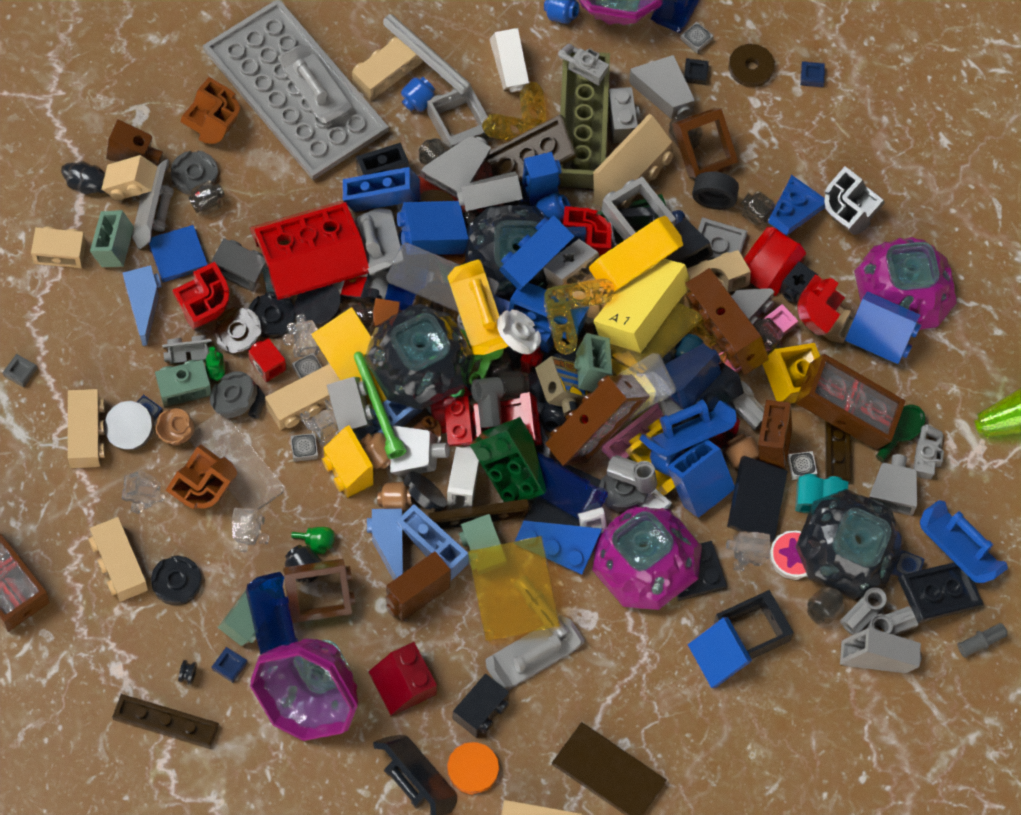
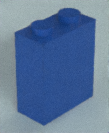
[397,201,468,255]
[845,291,921,364]
[667,439,735,518]

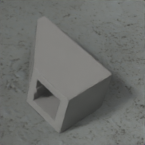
[731,288,774,326]

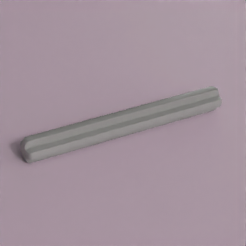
[383,14,470,94]

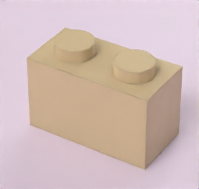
[101,155,157,200]
[31,226,86,268]

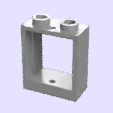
[427,86,494,150]
[602,176,676,240]

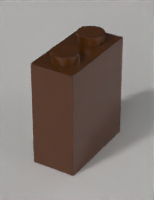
[385,551,451,622]

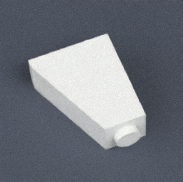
[490,28,529,93]
[447,446,480,510]

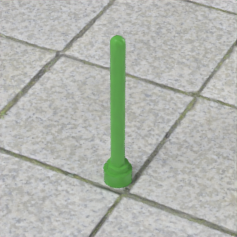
[354,352,406,459]

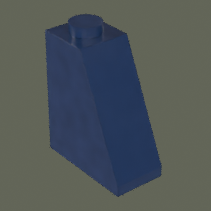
[654,343,721,410]

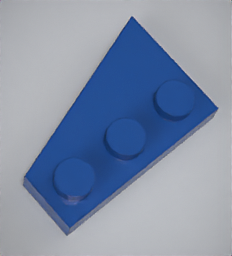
[514,521,603,575]

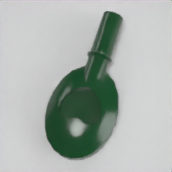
[876,405,925,462]

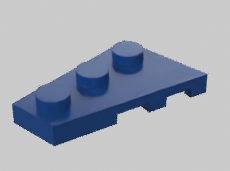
[768,175,826,236]

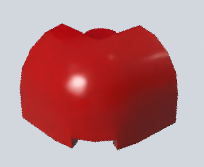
[560,206,612,257]
[172,262,229,330]
[797,274,845,336]

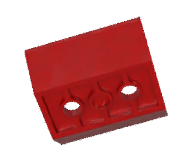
[249,201,369,300]

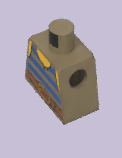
[535,356,589,417]

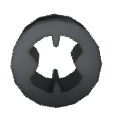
[178,660,197,685]

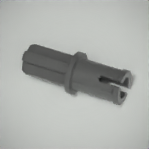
[957,623,1007,658]

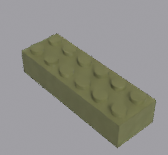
[557,52,610,189]

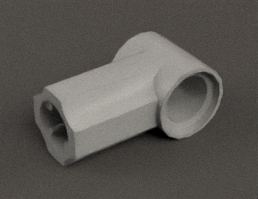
[727,381,764,431]
[607,455,657,494]
[840,588,887,635]
[866,606,918,635]

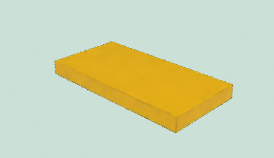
[311,307,404,410]

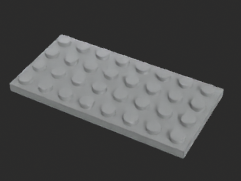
[203,0,389,180]

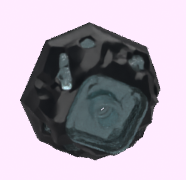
[465,205,561,301]
[364,304,475,410]
[795,489,904,600]

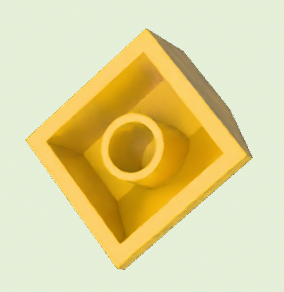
[762,343,820,403]
[322,425,374,498]

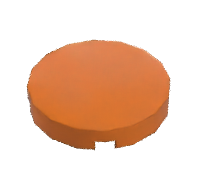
[447,742,499,794]

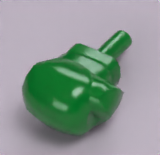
[205,347,225,381]
[291,527,335,555]

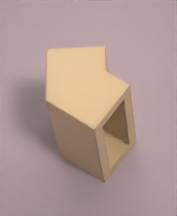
[823,306,854,343]

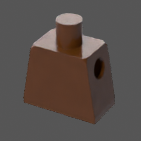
[106,119,163,165]

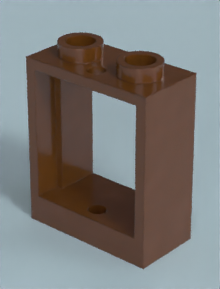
[672,108,738,178]
[758,400,793,470]
[283,559,356,623]

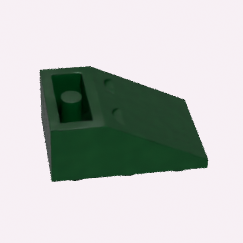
[470,417,547,502]

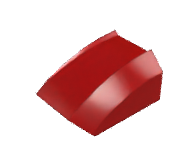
[744,227,806,296]

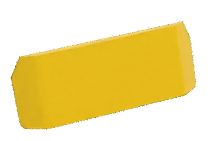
[589,216,683,293]
[447,260,509,355]

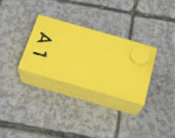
[594,258,690,353]

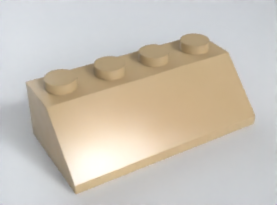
[593,114,673,208]

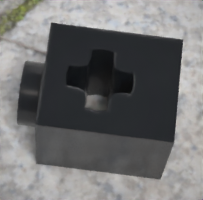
[780,262,819,304]

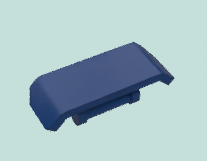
[639,400,737,456]
[920,500,1008,583]

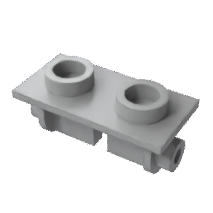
[162,335,212,364]

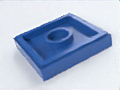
[149,225,208,283]
[688,617,752,688]

